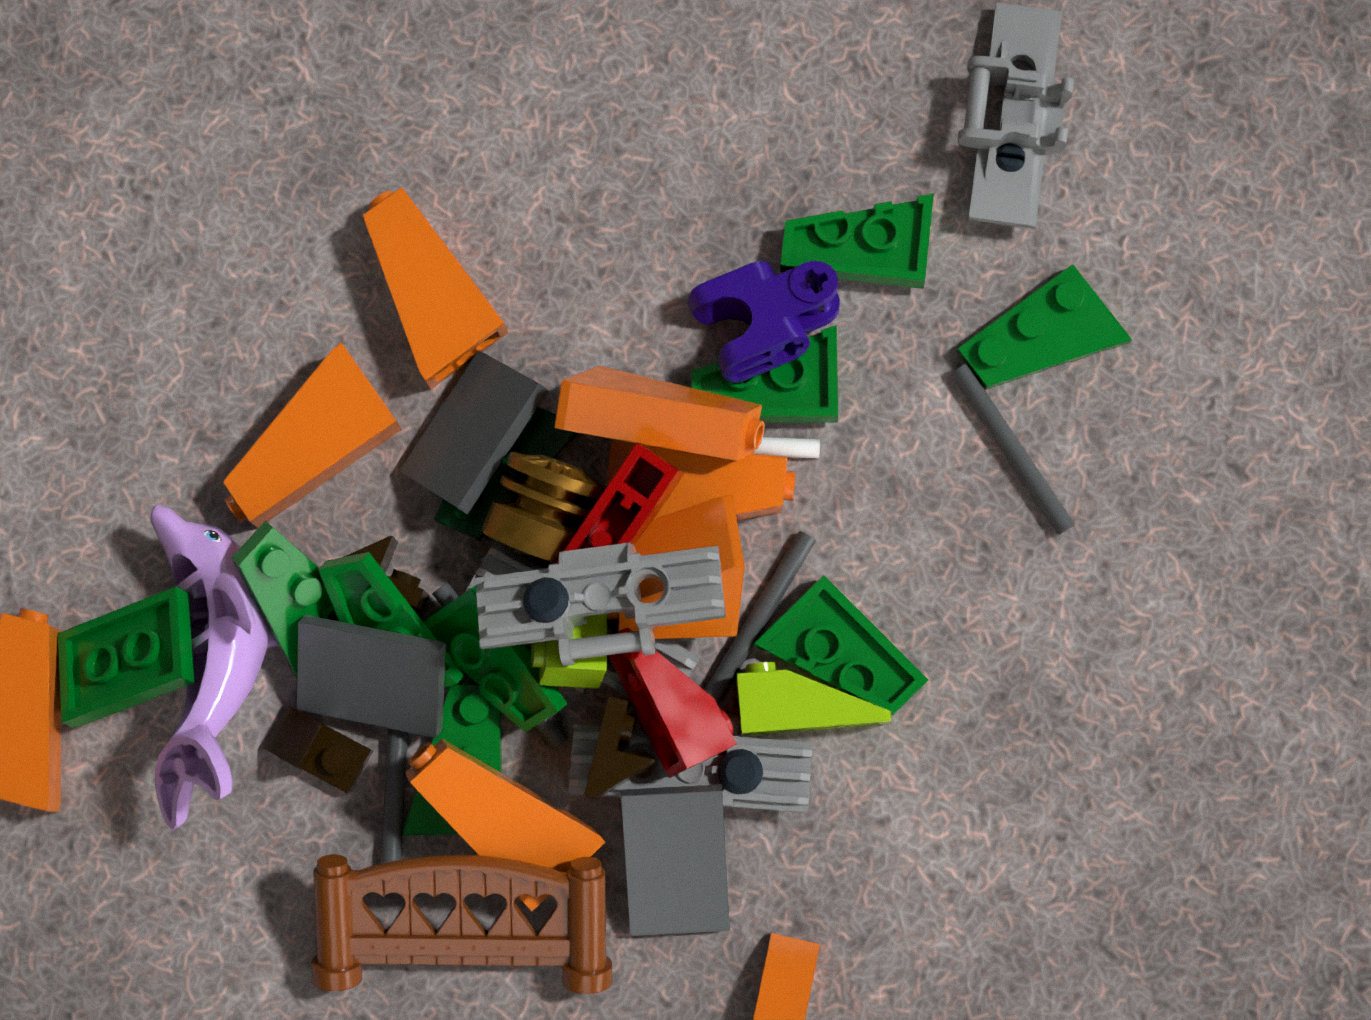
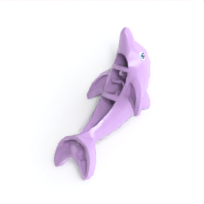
[150,505,279,831]

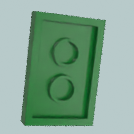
[58,586,194,728]

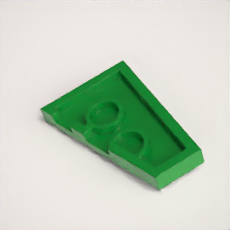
[780,193,934,289]
[956,264,1132,390]
[692,325,838,423]
[231,521,339,679]
[318,552,464,687]
[754,575,928,716]
[423,585,568,732]
[403,685,502,836]

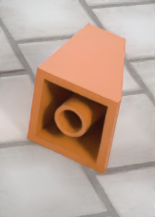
[607,495,745,639]

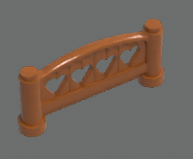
[311,854,612,994]

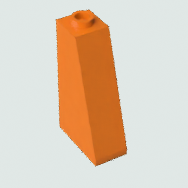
[363,187,508,389]
[223,342,402,528]
[554,365,765,461]
[606,440,796,521]
[0,608,61,813]
[405,739,606,911]

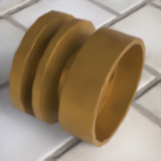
[481,452,607,563]

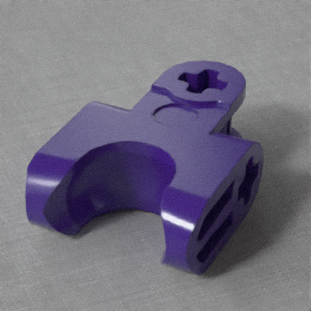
[687,261,840,383]

